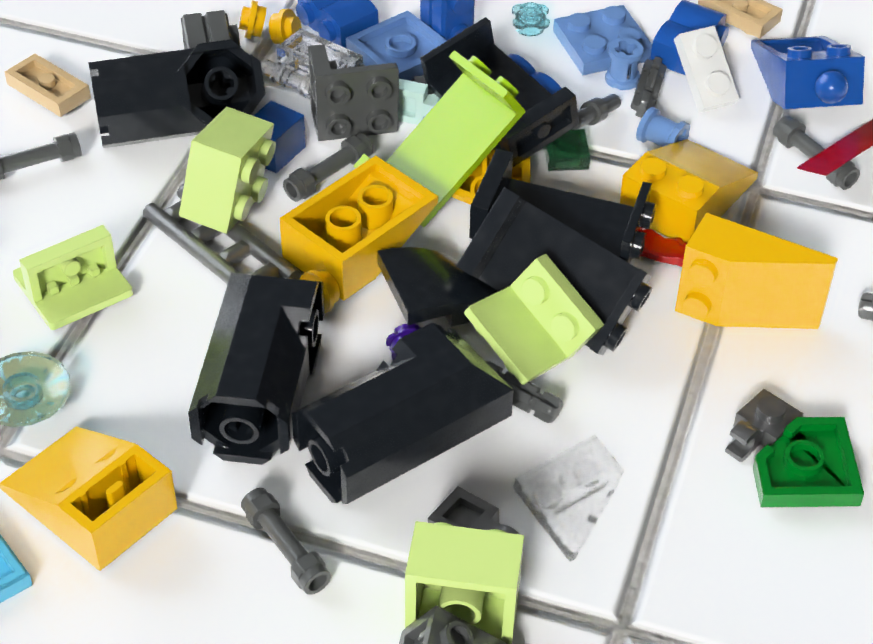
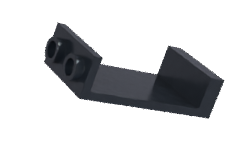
[420,17,579,167]
[469,149,656,263]
[456,187,653,356]

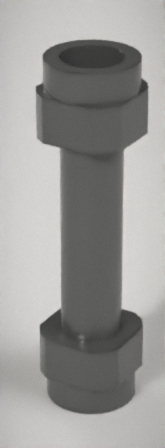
[773,115,860,190]
[0,132,82,180]
[283,133,373,202]
[241,488,331,595]

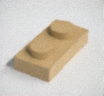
[698,0,783,39]
[4,53,91,117]

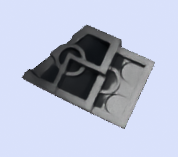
[377,247,498,327]

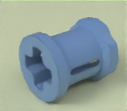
[605,37,644,90]
[636,107,690,147]

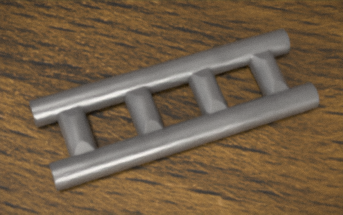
[143,184,301,285]

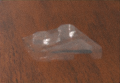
[513,434,625,562]

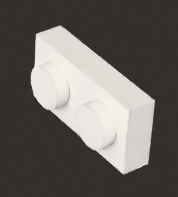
[674,25,740,113]

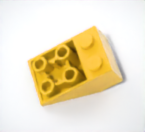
[0,426,178,571]

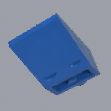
[751,36,865,109]

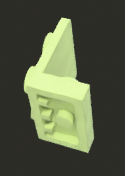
[464,254,604,385]

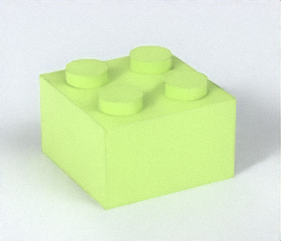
[179,106,276,234]
[405,521,524,644]

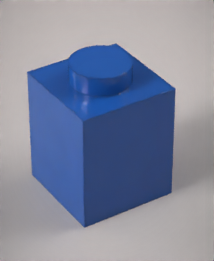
[253,101,306,174]

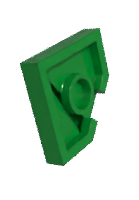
[752,417,864,508]

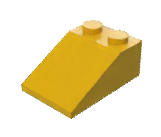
[620,139,758,243]
[280,155,438,301]
[675,212,838,329]

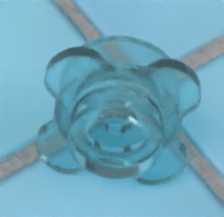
[511,2,550,37]

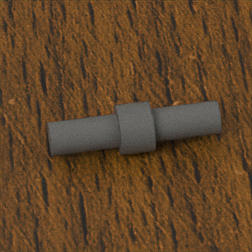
[572,94,621,130]

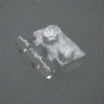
[261,28,363,100]

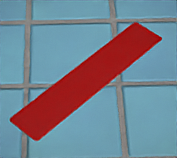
[797,119,873,176]

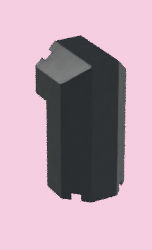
[88,39,266,148]
[188,272,324,465]
[291,322,513,504]

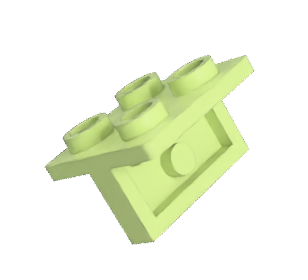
[13,225,133,330]

